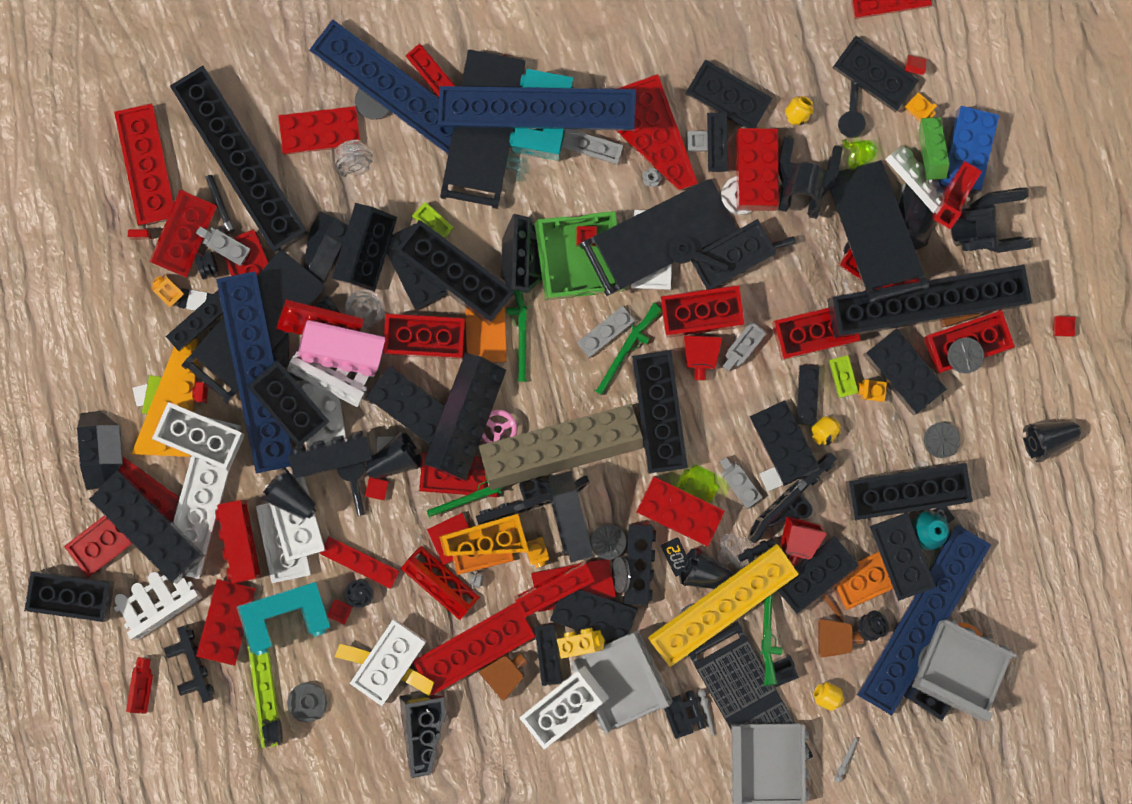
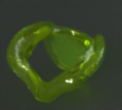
[842,139,877,170]

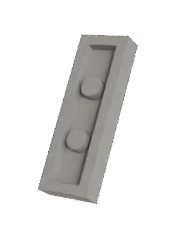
[561,129,623,165]
[577,306,635,358]

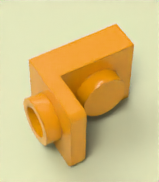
[904,92,937,122]
[151,274,184,307]
[858,379,887,402]
[526,537,550,568]

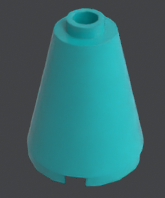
[911,511,950,550]

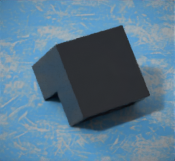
[773,654,799,687]

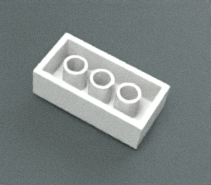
[152,402,245,471]
[520,666,609,749]

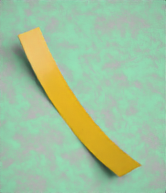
[335,644,434,696]

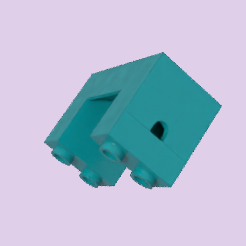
[509,69,573,161]
[236,582,330,655]

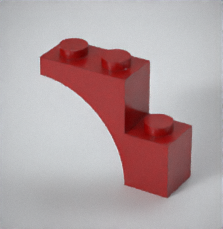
[932,160,982,230]

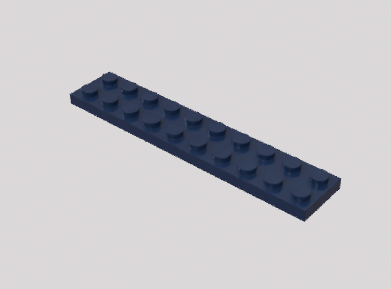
[309,19,453,155]
[438,86,637,131]
[216,271,292,473]
[857,524,991,716]

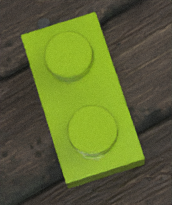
[412,202,454,238]
[828,355,858,398]

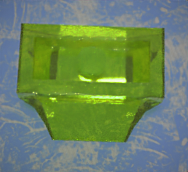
[676,465,720,504]

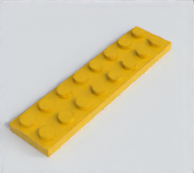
[648,544,799,667]

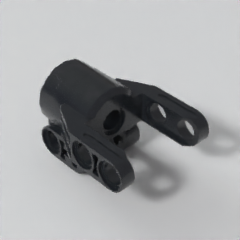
[778,133,843,219]
[950,188,1033,253]

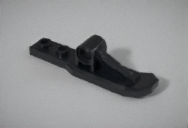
[748,452,837,543]
[476,475,590,525]

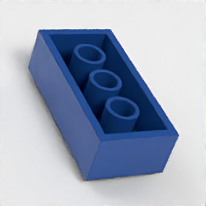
[939,106,999,194]

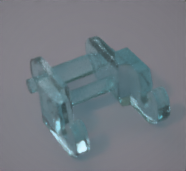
[505,156,522,182]

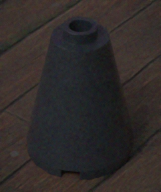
[1023,421,1081,463]
[365,432,422,479]
[259,467,316,520]
[679,547,735,589]

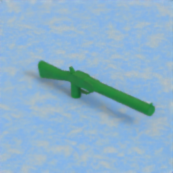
[507,290,529,382]
[594,302,663,395]
[426,475,505,519]
[759,593,783,686]

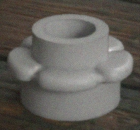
[642,168,662,187]
[469,570,484,589]

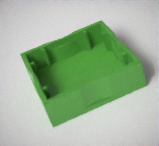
[535,211,626,301]

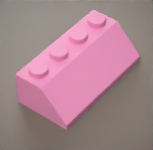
[297,320,385,376]

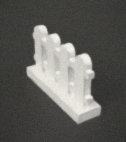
[287,352,374,407]
[114,572,203,641]

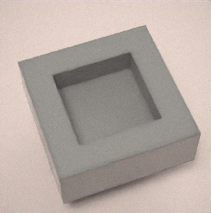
[688,131,708,152]

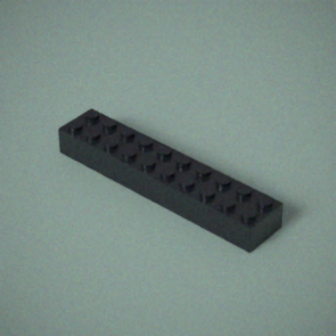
[170,65,309,254]
[827,264,1032,339]

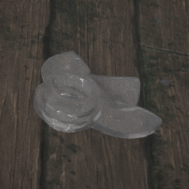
[717,533,755,569]

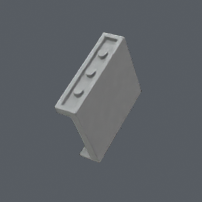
[912,619,1016,722]
[571,630,673,734]
[731,723,809,804]

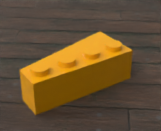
[439,514,529,556]

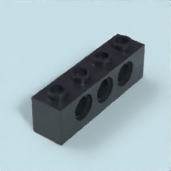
[624,524,656,605]

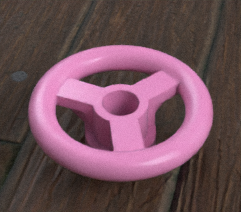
[481,410,518,444]

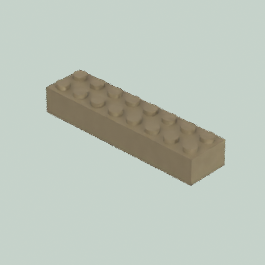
[479,404,643,490]

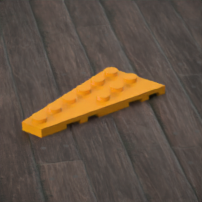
[131,339,198,457]

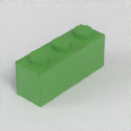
[918,117,949,180]

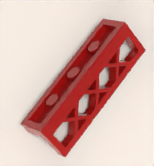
[401,546,480,620]
[514,560,595,618]

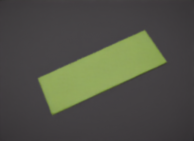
[142,375,162,414]

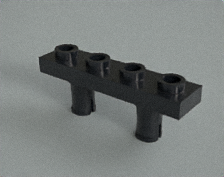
[165,290,223,352]
[164,624,215,703]

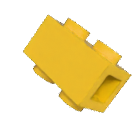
[557,628,604,659]

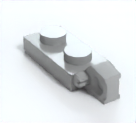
[196,227,251,266]
[722,321,767,372]
[719,457,763,509]

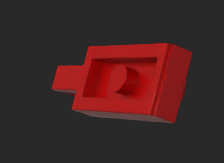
[126,657,153,714]

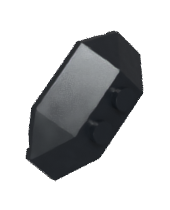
[898,183,935,250]
[501,214,542,293]
[77,411,123,490]

